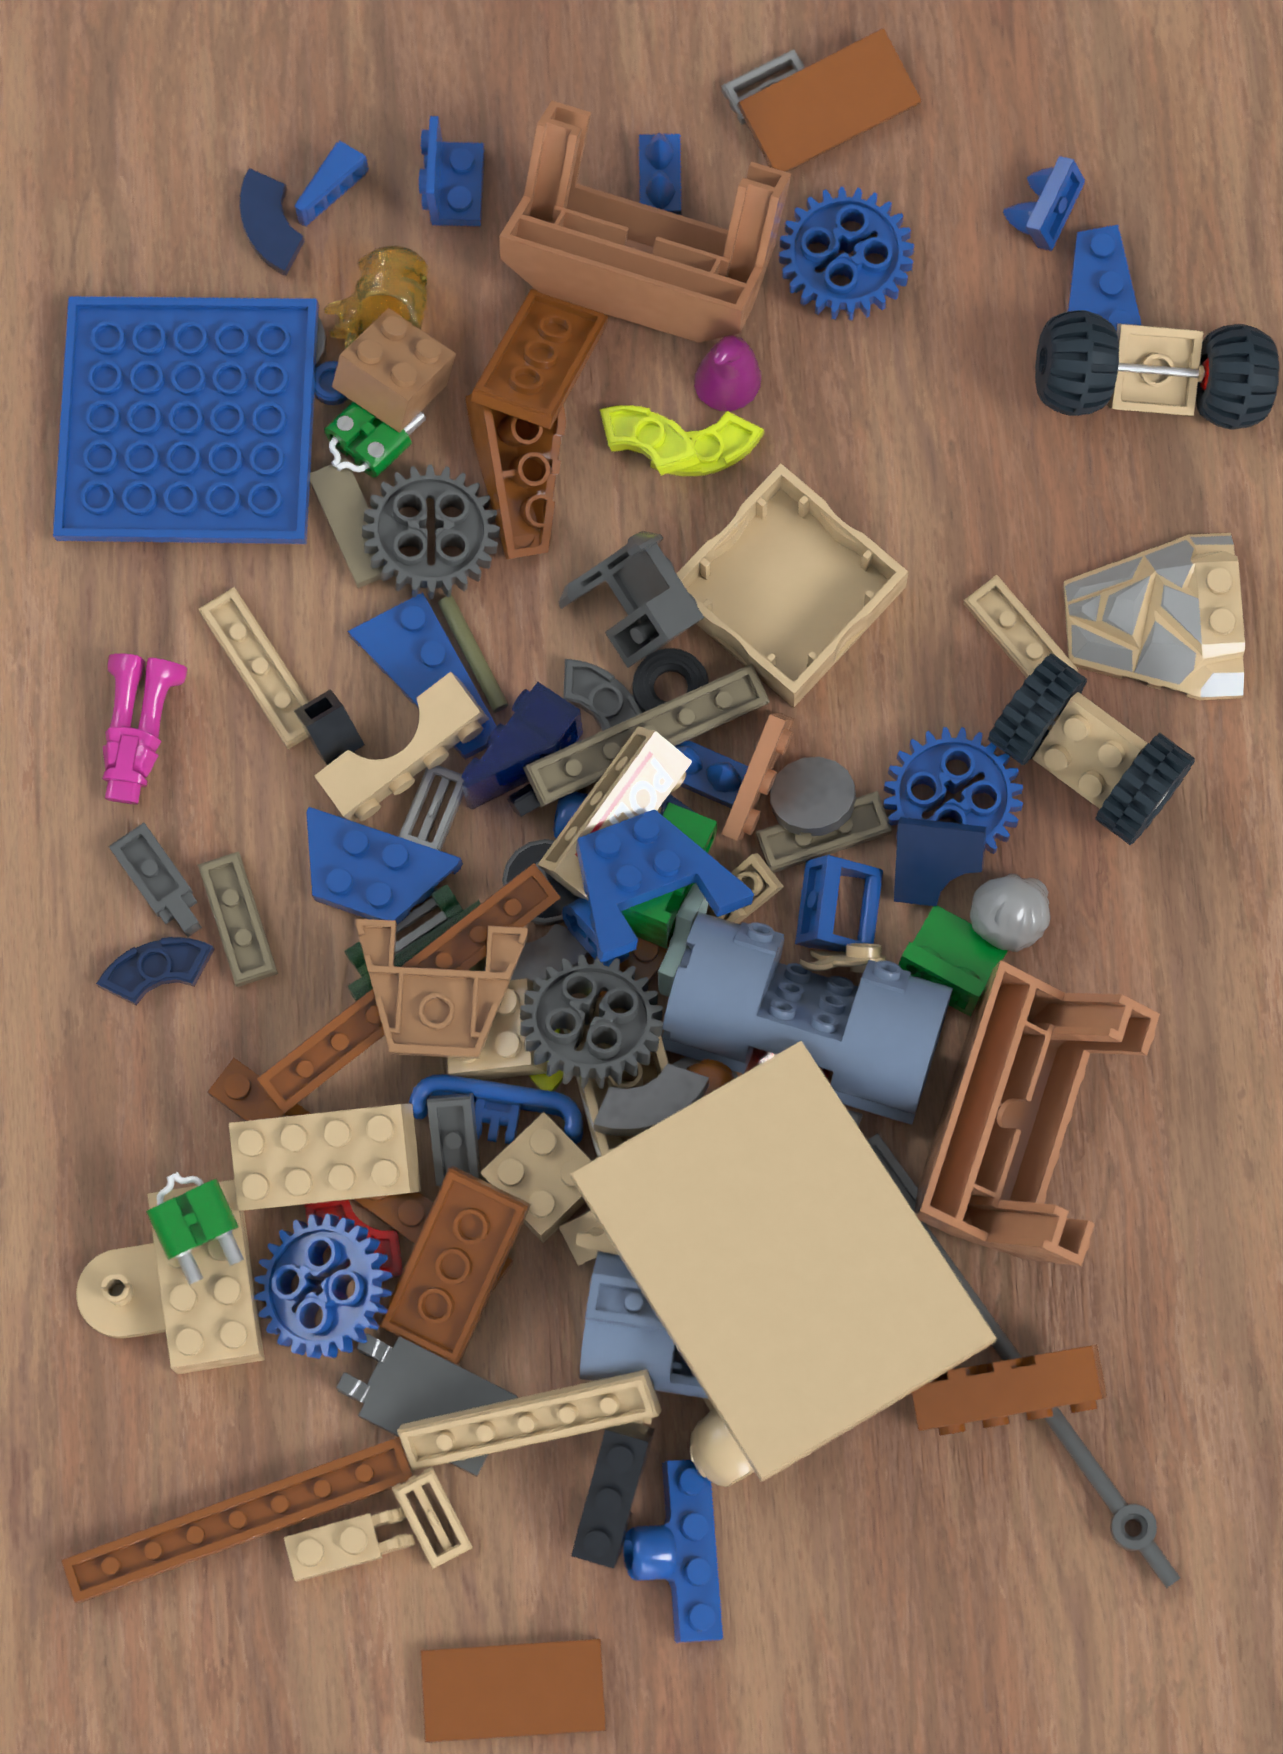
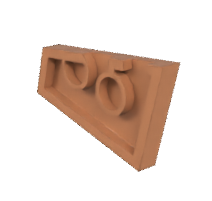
[721,712,795,841]

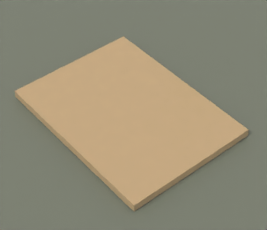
[571,1041,996,1482]

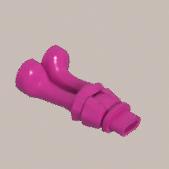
[102,654,188,805]

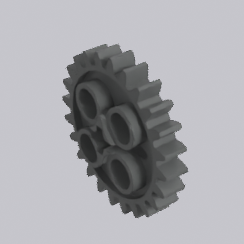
[362,465,500,599]
[520,954,663,1088]

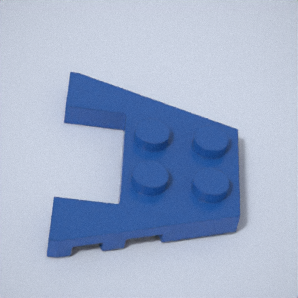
[576,809,754,963]

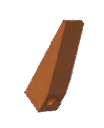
[465,394,566,560]

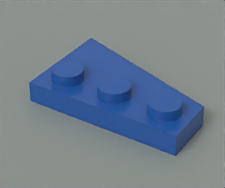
[1068,225,1142,332]

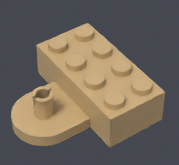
[76,1179,265,1374]

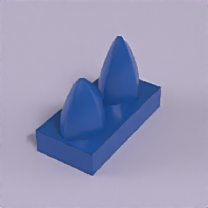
[639,132,681,215]
[1003,156,1085,251]
[675,740,749,809]

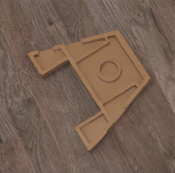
[356,919,528,1059]

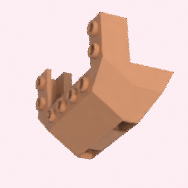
[499,101,791,343]
[914,960,1160,1266]

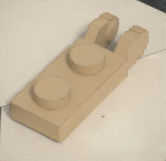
[284,1507,415,1582]

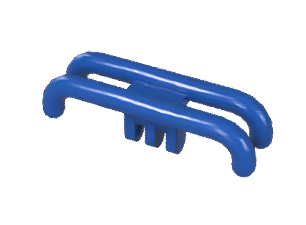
[408,1074,583,1144]

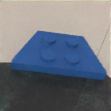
[306,807,463,925]

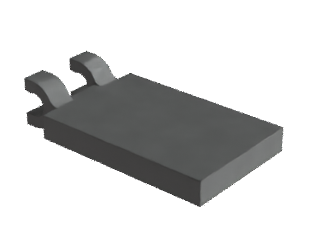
[336,1333,518,1477]

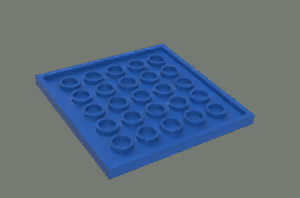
[53,296,319,544]

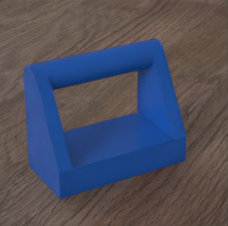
[795,855,883,952]

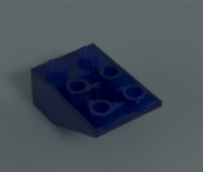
[461,682,583,810]

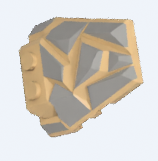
[1063,533,1245,700]

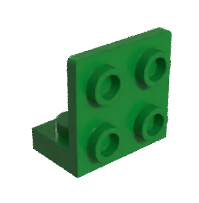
[898,906,1008,1017]

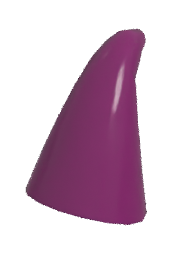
[694,335,762,411]

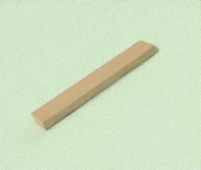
[397,1369,661,1471]

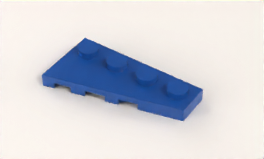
[348,592,503,760]

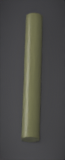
[438,595,509,713]

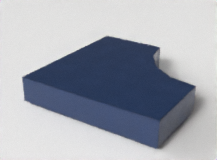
[894,817,986,907]

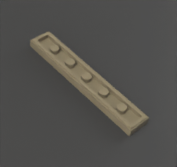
[523,664,770,807]

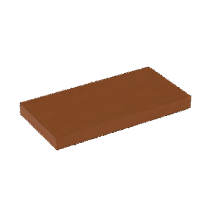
[737,28,922,172]
[471,289,608,429]
[379,1166,531,1365]
[421,1639,606,1743]

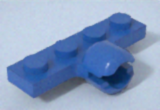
[623,1460,723,1643]

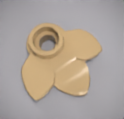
[800,943,885,973]

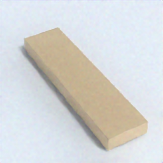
[198,587,309,750]

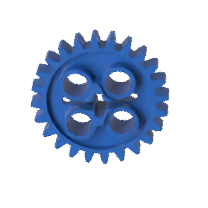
[779,187,914,320]
[883,727,1023,854]
[254,1214,392,1359]

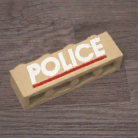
[538,726,692,900]

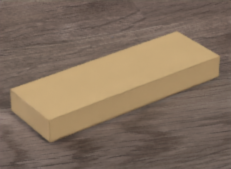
[963,575,1078,678]

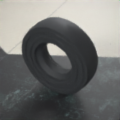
[632,648,709,713]

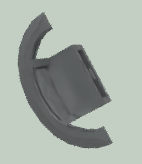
[559,531,704,668]

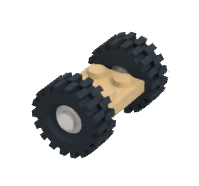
[988,653,1195,845]

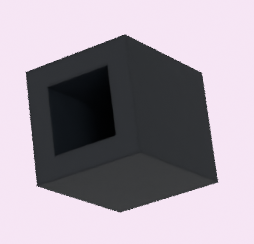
[294,689,365,765]

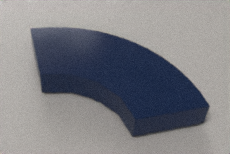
[240,168,305,276]
[96,937,215,1005]

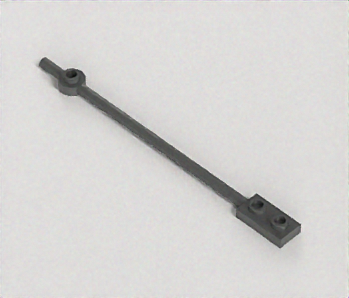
[867,1133,1181,1589]

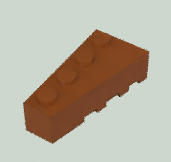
[912,1344,1107,1436]

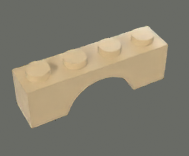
[314,672,489,822]

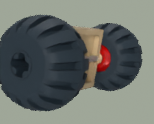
[1035,310,1279,430]

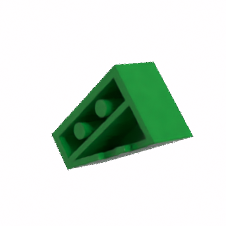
[621,802,717,949]

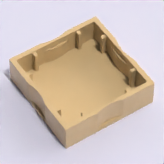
[677,463,908,708]

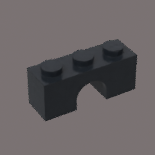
[571,1422,655,1569]

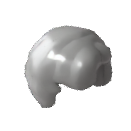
[970,874,1051,952]

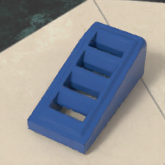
[295,141,369,227]

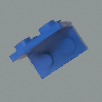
[419,116,485,226]

